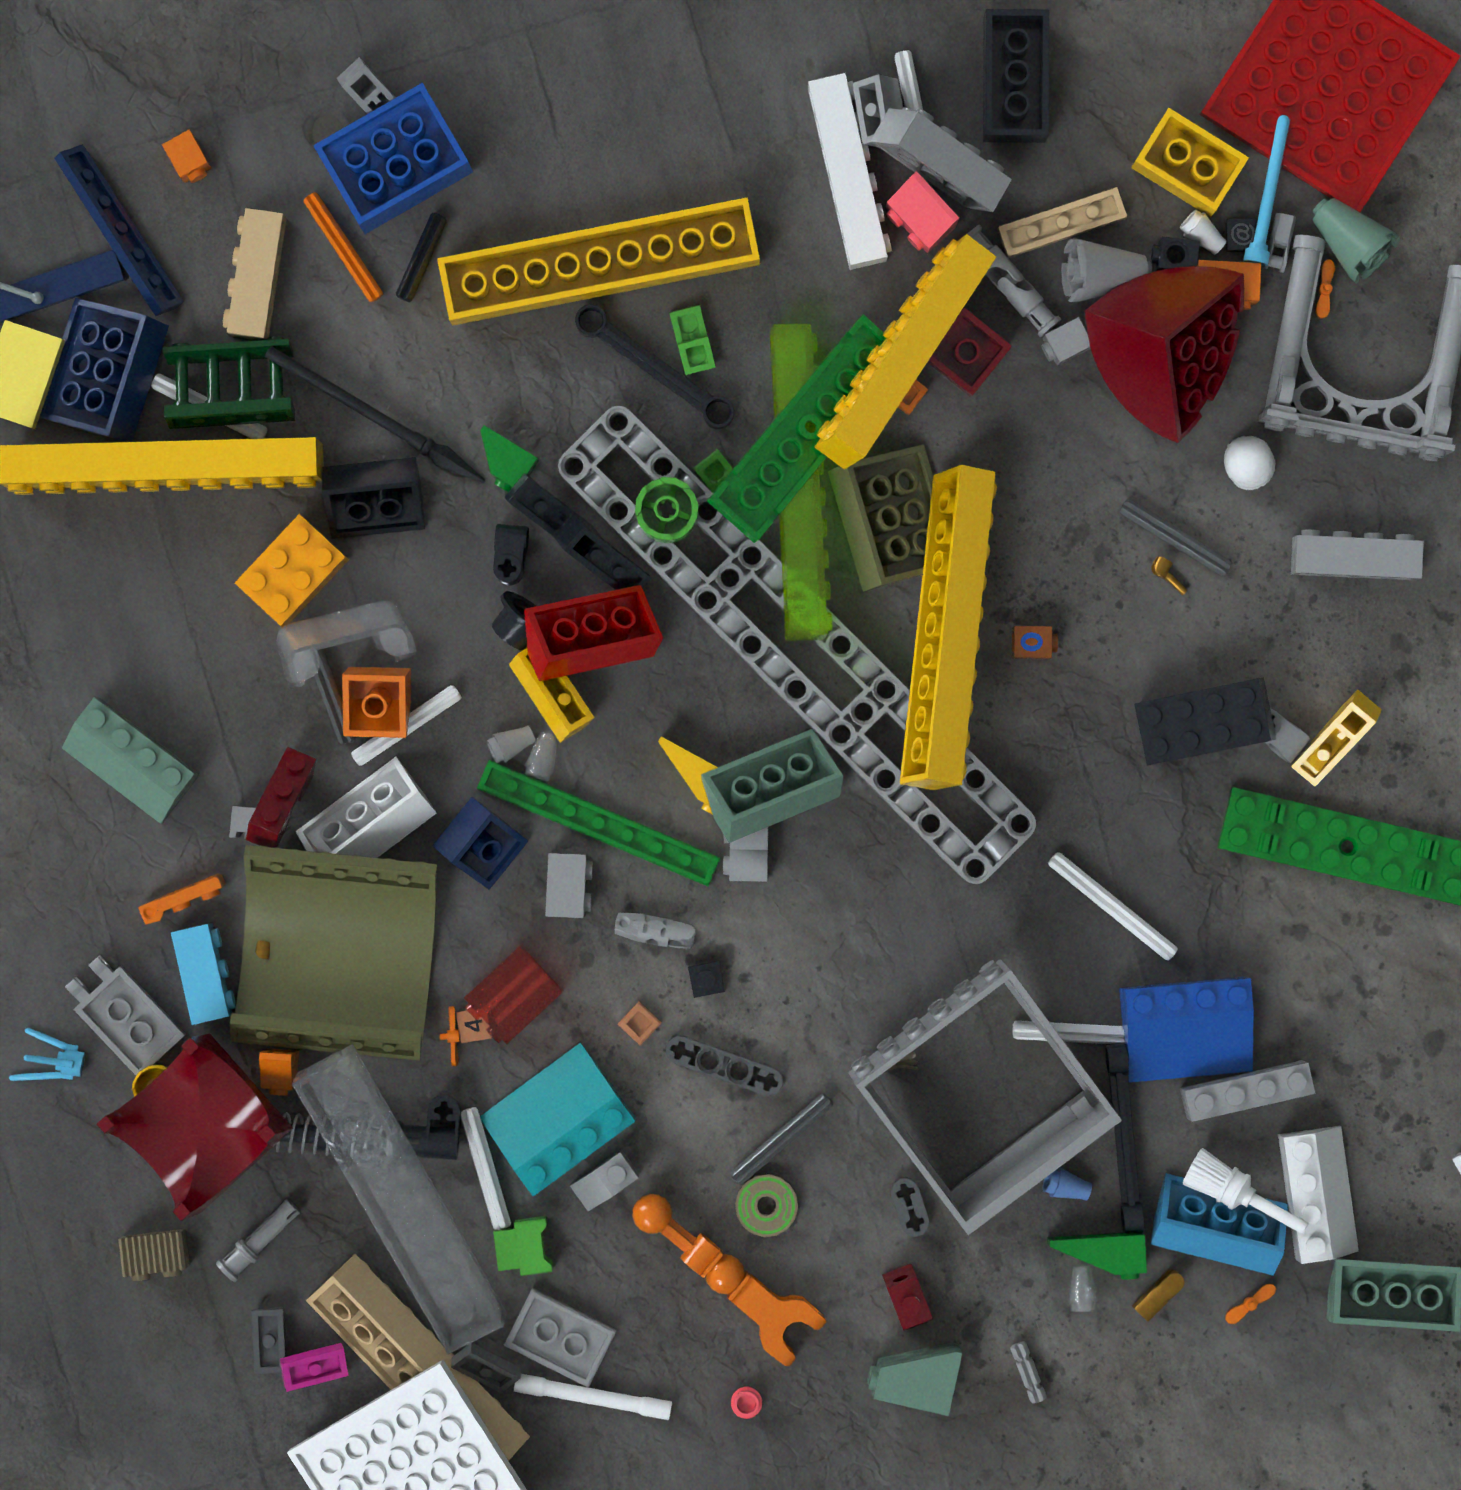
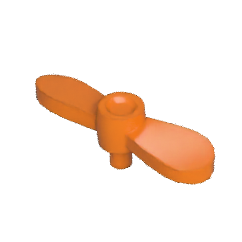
[1315,259,1335,319]
[440,1006,460,1066]
[1225,1283,1276,1324]

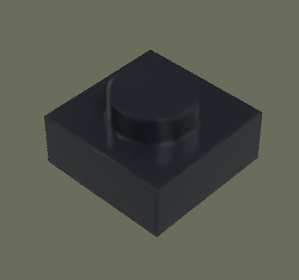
[688,961,725,998]

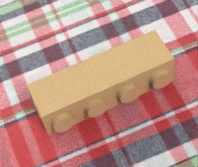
[223,208,287,341]

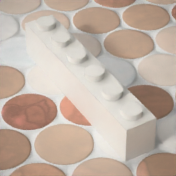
[808,73,892,270]

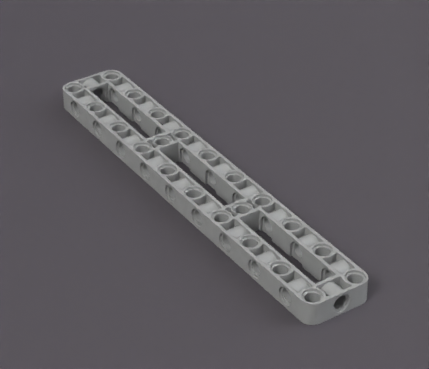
[558,406,1036,884]

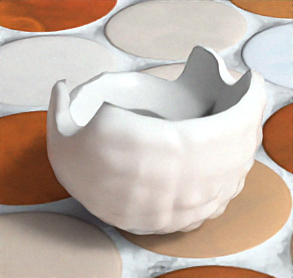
[1224,436,1276,490]

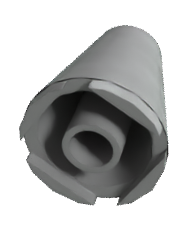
[1061,239,1152,302]

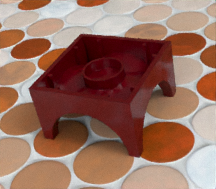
[97,1033,293,1221]

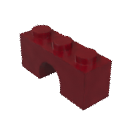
[246,747,316,848]

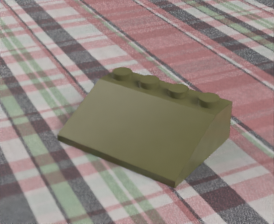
[828,444,933,592]

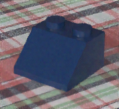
[433,797,528,890]

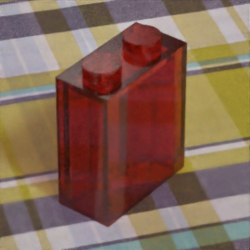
[464,945,564,1044]

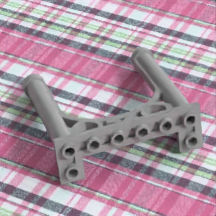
[1257,235,1461,461]

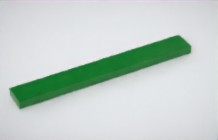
[477,760,720,886]

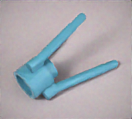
[9,1028,85,1081]

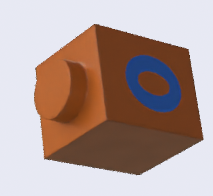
[1012,626,1058,659]

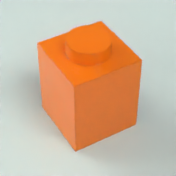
[162,130,212,183]

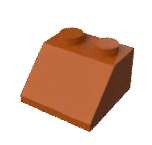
[342,667,411,738]

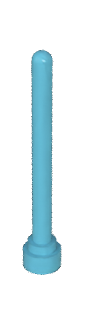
[1243,115,1290,266]

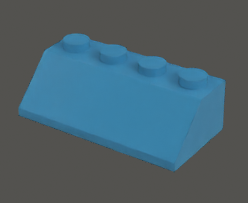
[1151,1173,1288,1276]

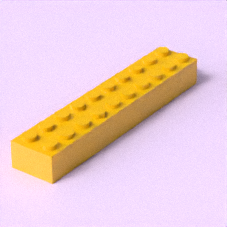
[437,197,760,326]
[0,437,324,495]
[900,465,997,790]

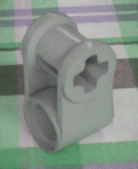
[1264,708,1310,764]

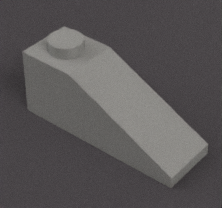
[336,57,396,114]

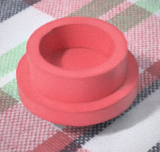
[731,1386,762,1419]

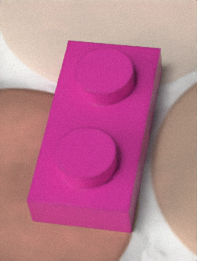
[280,1343,348,1392]

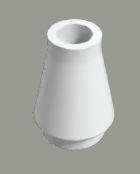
[1180,209,1227,255]

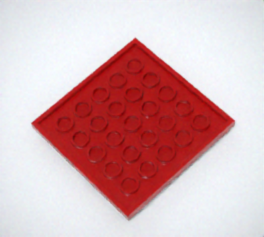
[1199,0,1461,212]

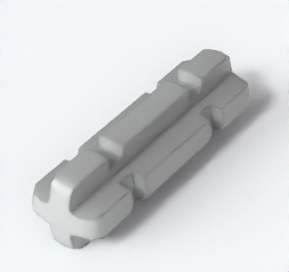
[1010,1341,1047,1403]

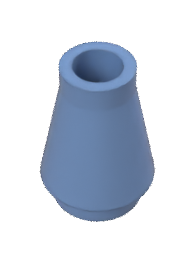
[1043,1167,1092,1201]

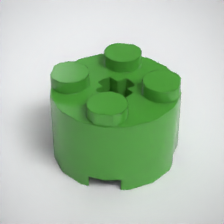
[635,477,699,543]

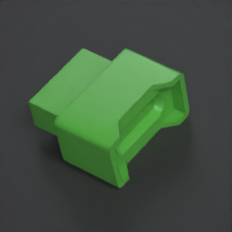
[493,1216,553,1276]

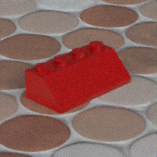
[524,585,663,681]

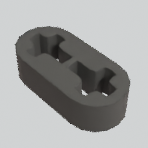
[891,1177,929,1237]

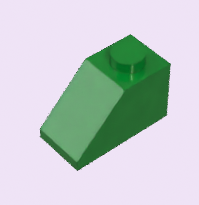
[480,425,539,493]

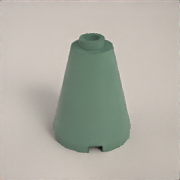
[1312,198,1400,284]

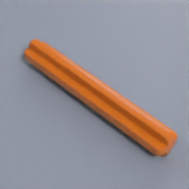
[303,192,383,302]

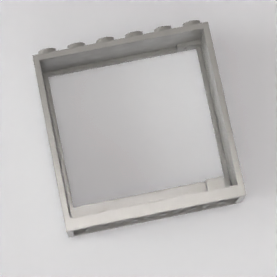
[848,959,1122,1235]

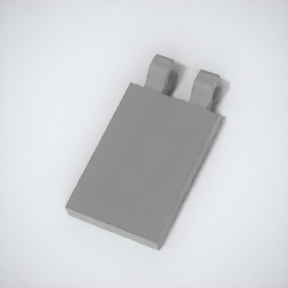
[65,955,186,1075]

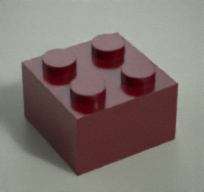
[927,307,1012,397]

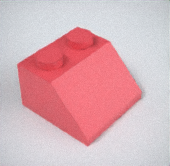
[886,171,959,254]

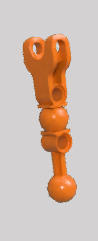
[632,1194,827,1366]

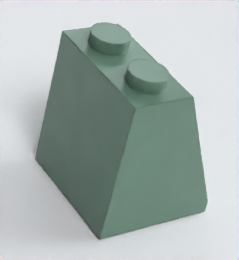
[867,1343,963,1416]

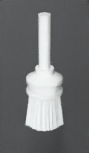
[1183,1148,1308,1234]

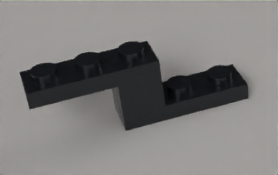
[505,473,651,590]

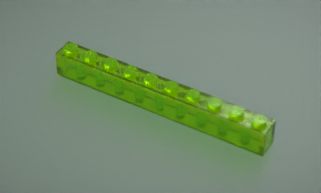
[769,324,832,641]

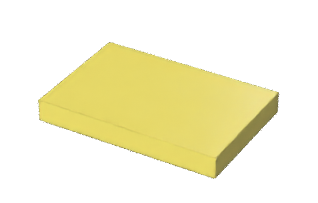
[0,320,65,429]

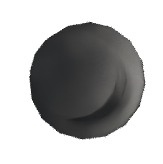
[492,591,536,651]

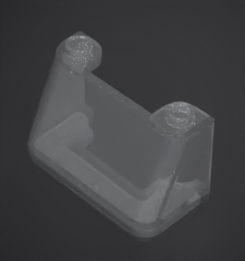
[276,600,417,689]

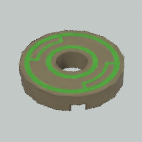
[735,1173,798,1237]

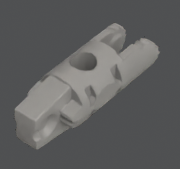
[614,913,696,949]

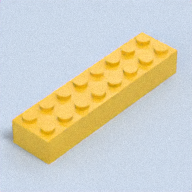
[815,234,997,470]

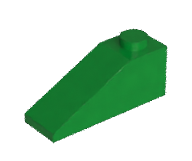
[1047,1232,1147,1280]

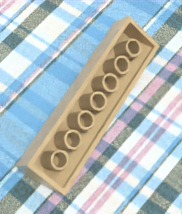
[306,1254,530,1461]

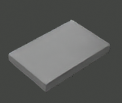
[504,1287,617,1388]

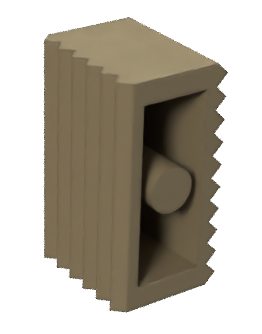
[118,1228,190,1281]

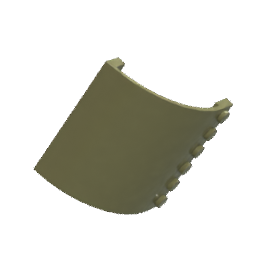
[230,845,437,1061]

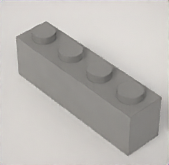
[1291,530,1424,581]
[1180,1060,1316,1122]

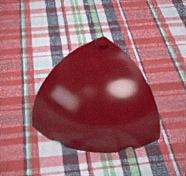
[1085,266,1245,443]

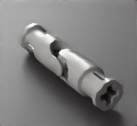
[967,225,1061,338]

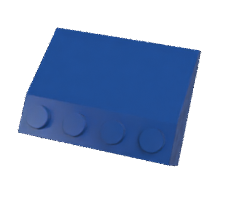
[313,83,473,234]
[1119,977,1254,1082]

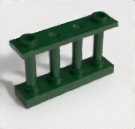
[163,336,295,429]

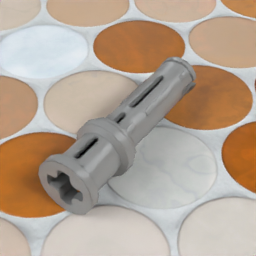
[216,1198,301,1282]

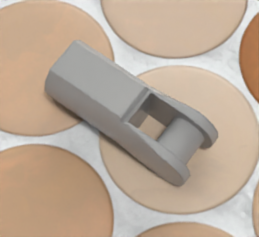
[1264,213,1296,273]

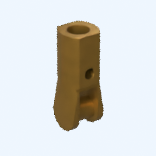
[1132,1269,1185,1322]

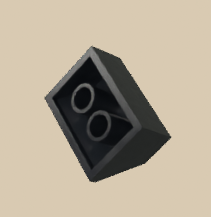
[322,457,425,539]

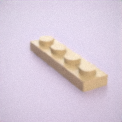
[997,187,1127,258]

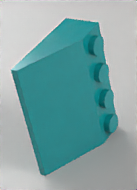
[480,1042,636,1196]

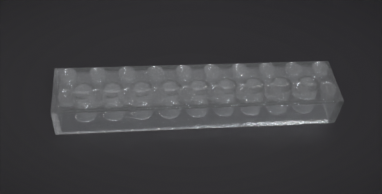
[292,1044,507,1354]

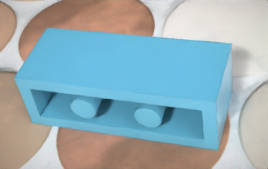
[171,923,236,1025]

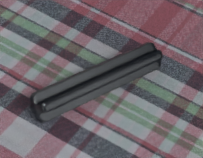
[396,213,447,302]

